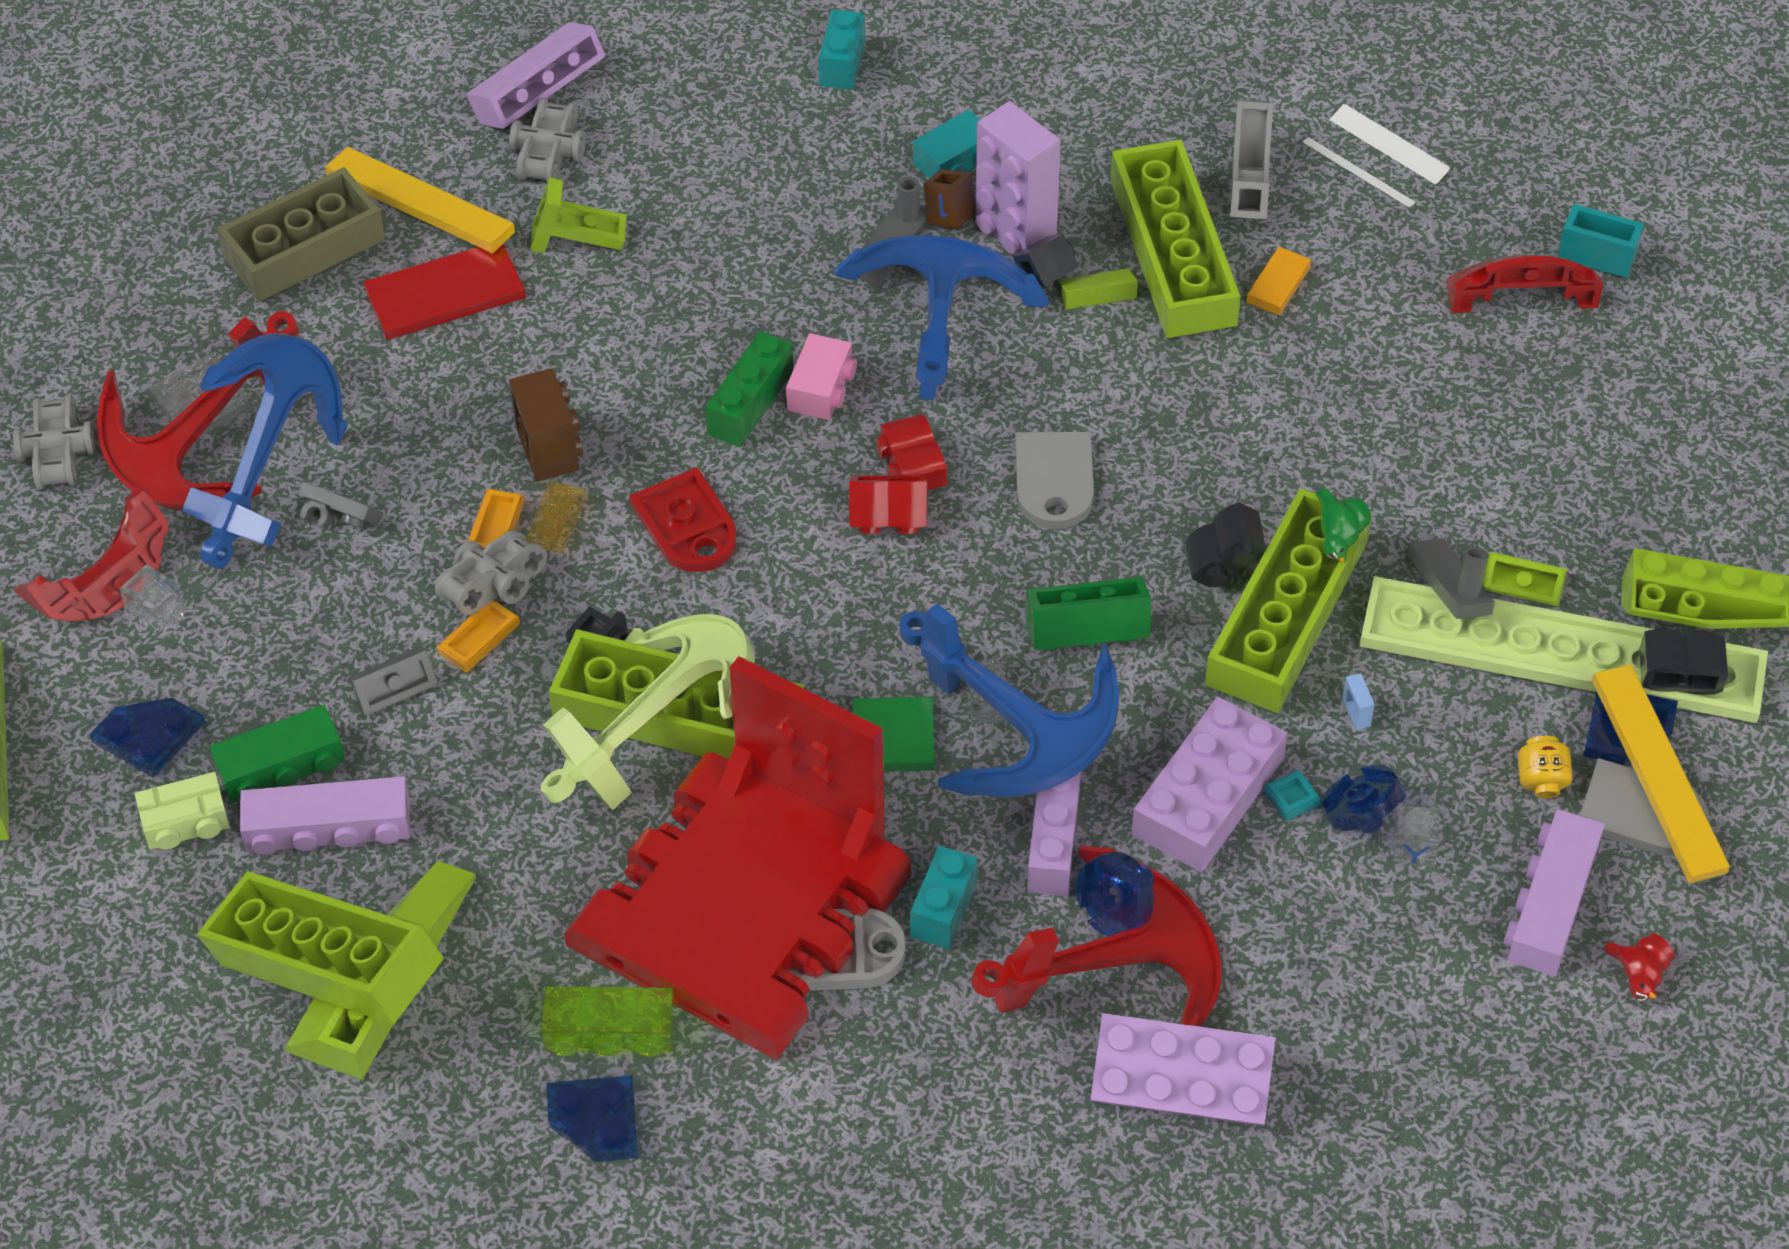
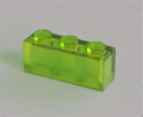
[541,986,675,1057]

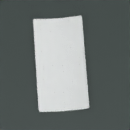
[1303,104,1450,207]

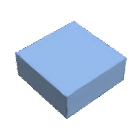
[1343,673,1375,730]

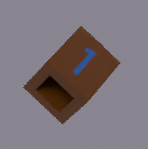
[923,169,976,229]

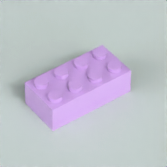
[976,101,1061,254]
[1131,696,1288,872]
[1091,1013,1276,1126]

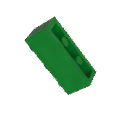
[705,331,794,448]
[1026,577,1151,651]
[209,704,346,804]

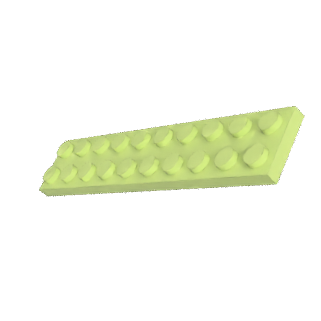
[1359,576,1768,723]

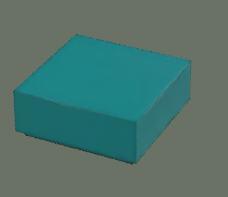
[1264,769,1321,822]

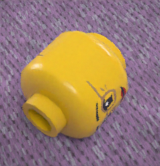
[1518,736,1573,799]

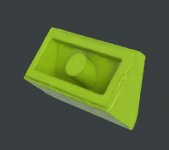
[1057,268,1138,310]
[1482,552,1567,607]

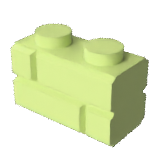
[135,772,230,850]

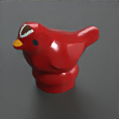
[1604,933,1675,1001]

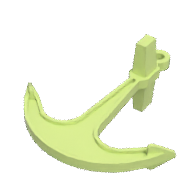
[540,614,755,810]

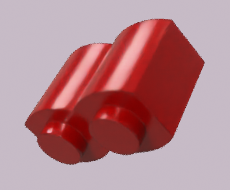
[875,414,947,490]
[849,475,928,534]

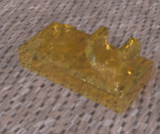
[526,481,587,555]

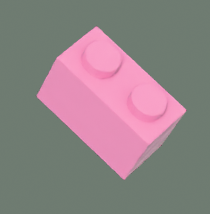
[786,333,857,420]

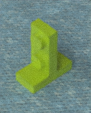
[530,177,627,253]

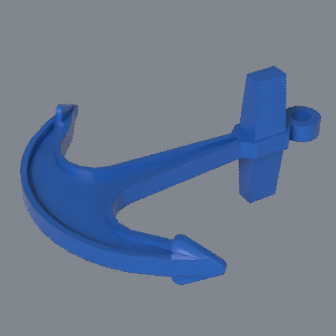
[834,235,1049,400]
[182,333,348,569]
[899,603,1119,797]

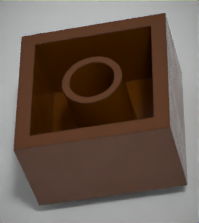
[509,368,583,482]

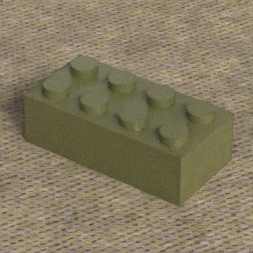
[217,167,386,302]

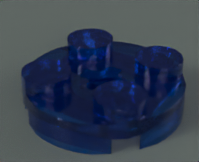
[1322,765,1406,833]
[1076,851,1154,936]

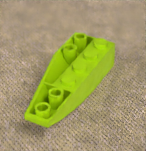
[1621,548,1789,629]
[285,861,476,1080]

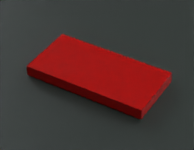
[363,244,526,340]

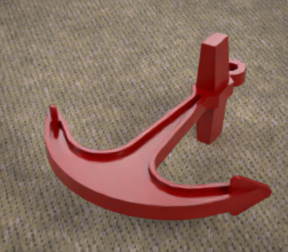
[97,311,299,511]
[971,846,1222,1027]

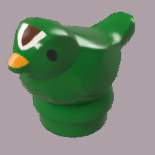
[1316,488,1371,562]

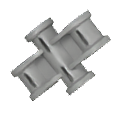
[509,98,586,182]
[13,394,96,490]
[435,530,547,615]

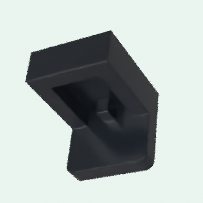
[566,606,629,643]

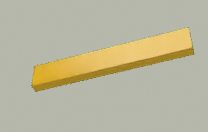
[325,147,515,253]
[1592,664,1730,884]

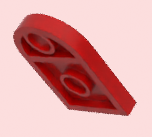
[629,467,737,572]

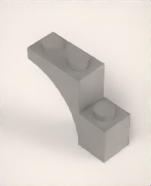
[1230,100,1273,219]

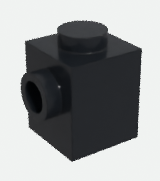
[1012,234,1079,287]

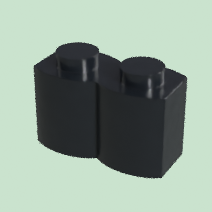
[1185,502,1266,587]
[1639,627,1728,694]

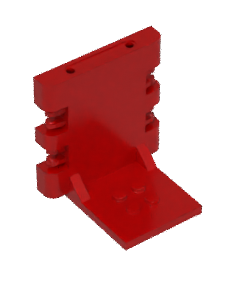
[564,656,911,1061]

